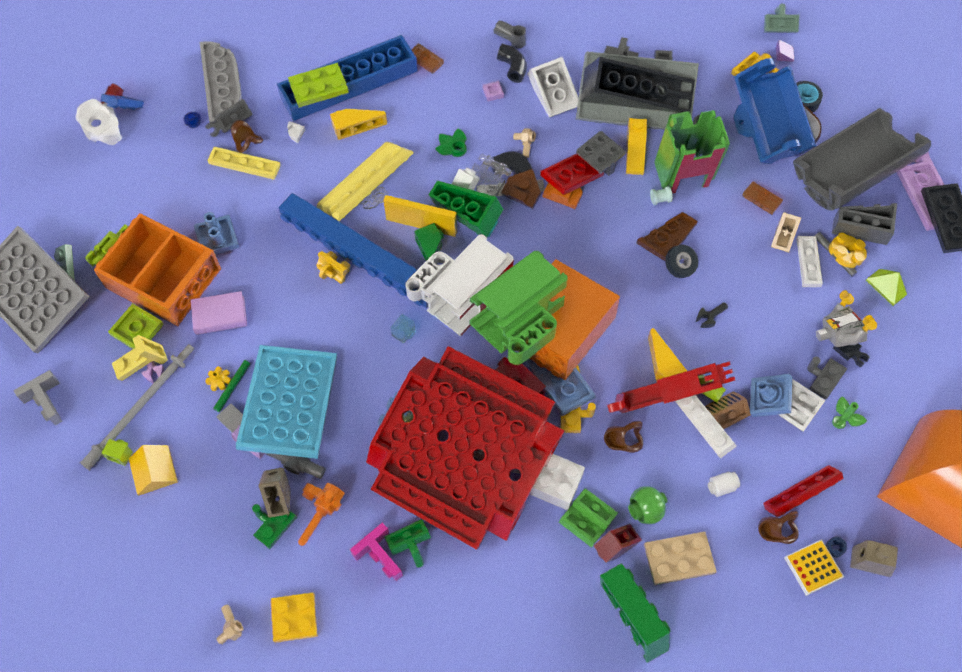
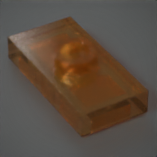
[411,43,444,74]
[742,181,783,215]

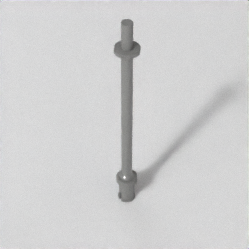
[79,344,194,471]

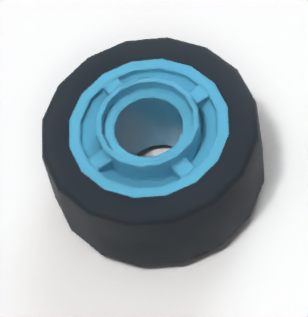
[796,81,823,113]

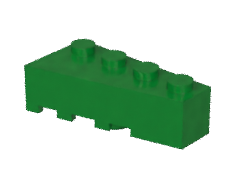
[428,180,504,237]
[600,563,671,663]

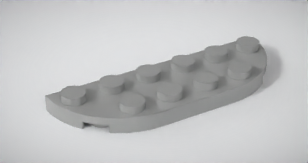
[200,41,242,123]

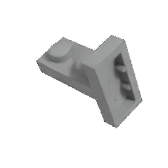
[13,370,63,426]

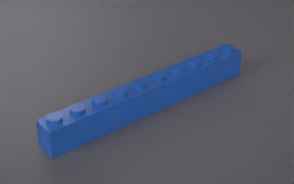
[278,193,428,308]

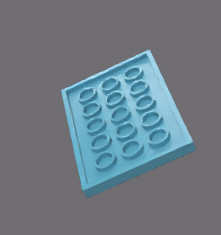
[236,345,337,459]

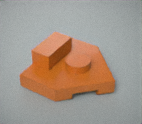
[542,183,583,209]

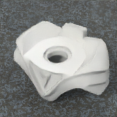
[76,99,122,145]

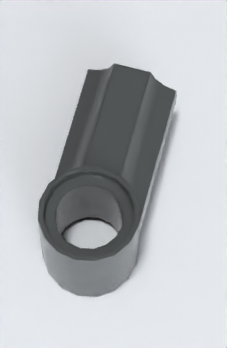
[494,20,526,48]

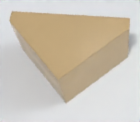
[771,212,801,252]

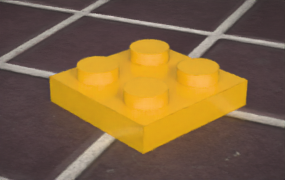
[271,592,318,643]

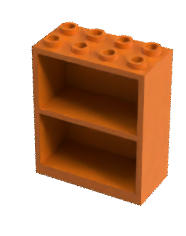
[94,213,221,326]
[518,259,620,380]

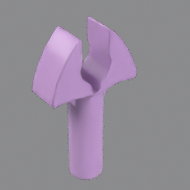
[141,361,164,383]

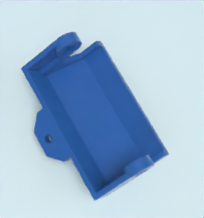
[733,58,816,164]

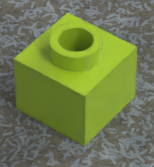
[102,439,133,466]

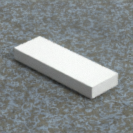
[796,236,823,287]

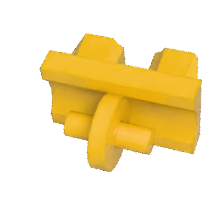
[316,251,351,284]

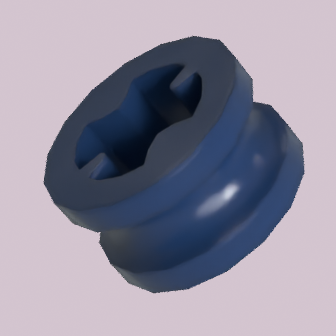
[826,537,847,558]

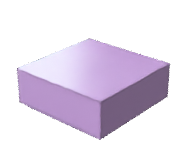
[483,81,504,101]

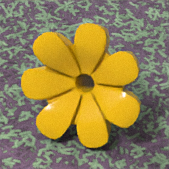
[205,366,231,391]

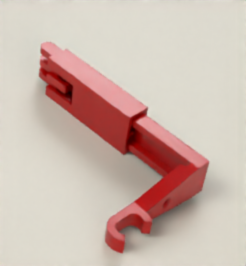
[607,361,735,413]

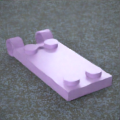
[897,152,944,231]

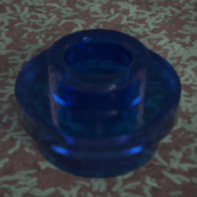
[183,112,201,128]

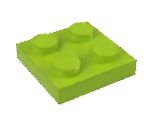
[108,303,164,349]

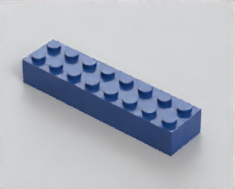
[277,35,418,121]

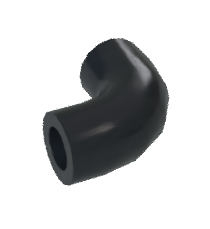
[497,43,527,83]

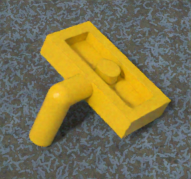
[560,403,596,433]

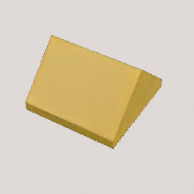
[128,445,178,496]

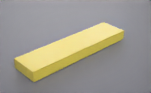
[207,147,281,180]

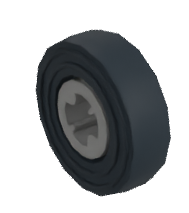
[665,245,698,278]

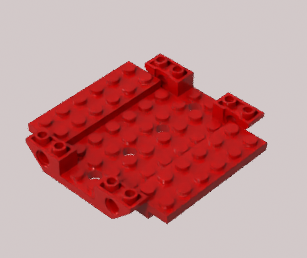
[366,346,565,550]

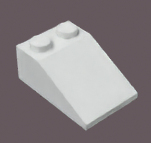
[527,57,578,118]

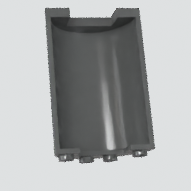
[793,108,931,211]

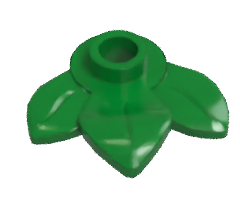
[435,129,467,157]

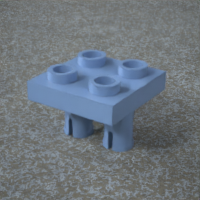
[194,212,239,255]

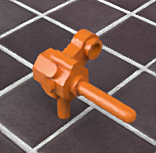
[298,483,345,546]

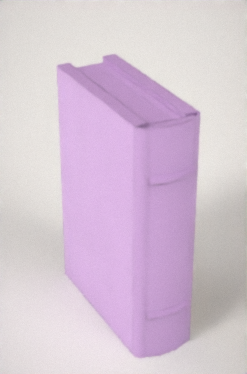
[191,291,247,335]

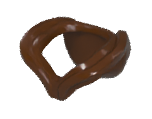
[231,120,263,153]
[604,421,643,453]
[758,511,799,544]

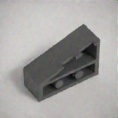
[832,203,897,245]

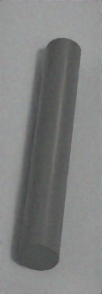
[815,232,857,277]

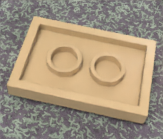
[644,532,717,585]

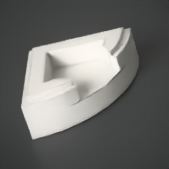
[287,121,305,143]

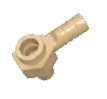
[513,128,536,158]
[217,605,243,645]

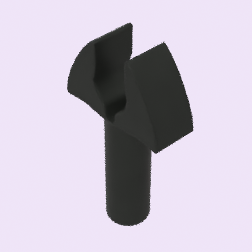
[696,302,728,328]

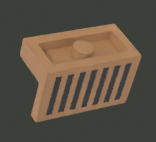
[705,391,751,429]

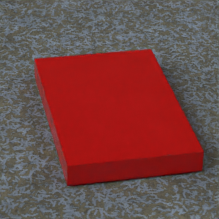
[540,154,604,195]

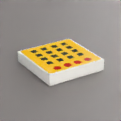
[784,539,844,596]

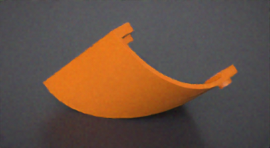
[877,410,962,548]

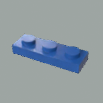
[100,94,144,110]

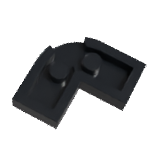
[489,152,535,176]

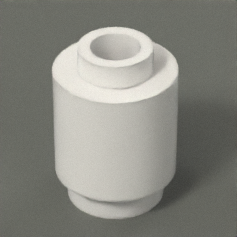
[708,471,740,497]

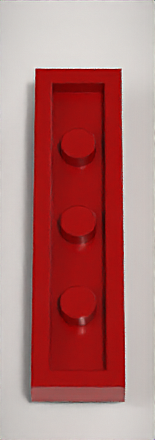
[763,465,844,517]

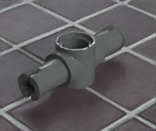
[266,453,326,479]

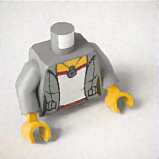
[816,290,877,347]

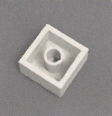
[530,454,585,510]

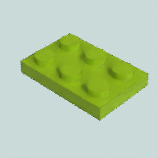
[288,63,349,108]

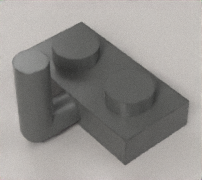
[807,357,847,400]

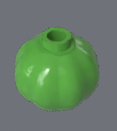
[628,486,667,524]

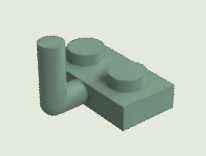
[764,4,799,33]
[54,244,75,281]

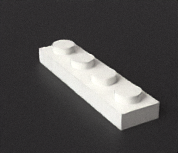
[675,395,737,459]

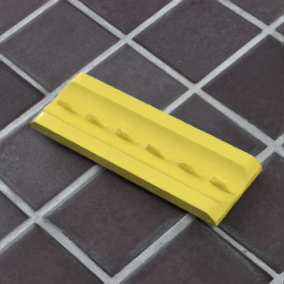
[317,142,413,221]

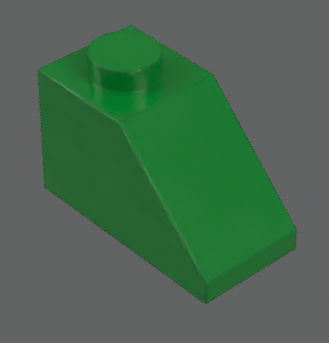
[414,223,444,261]

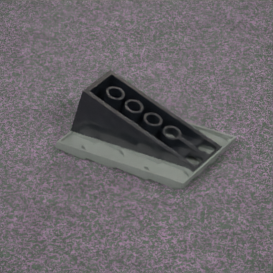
[575,51,699,130]

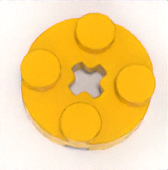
[829,233,867,268]

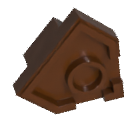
[501,169,541,209]

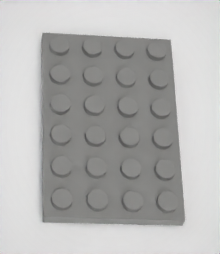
[0,226,90,353]

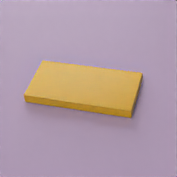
[383,195,457,237]

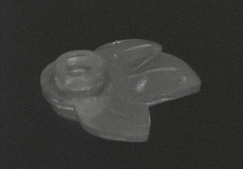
[359,186,389,209]

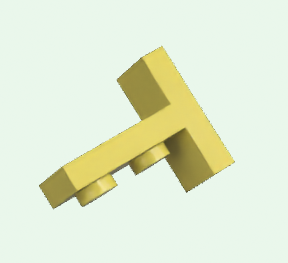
[112,335,168,381]

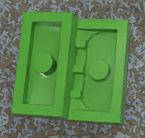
[559,488,618,548]

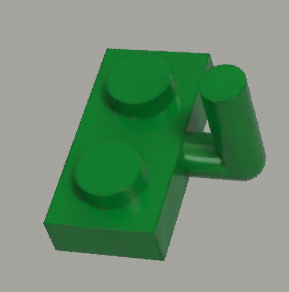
[252,504,297,549]
[384,519,431,568]

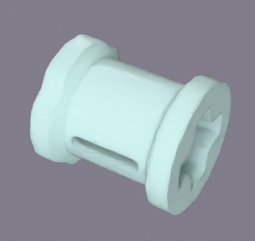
[650,186,672,205]

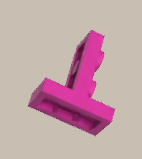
[350,522,403,581]

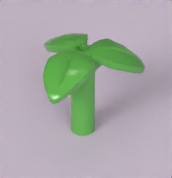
[832,396,867,429]

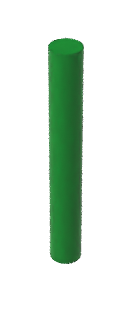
[213,360,250,412]

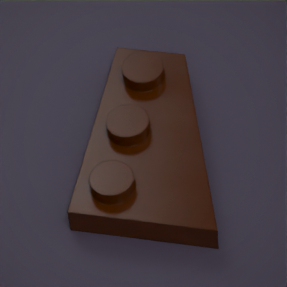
[636,212,698,261]

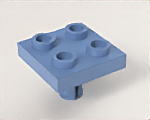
[750,374,792,417]

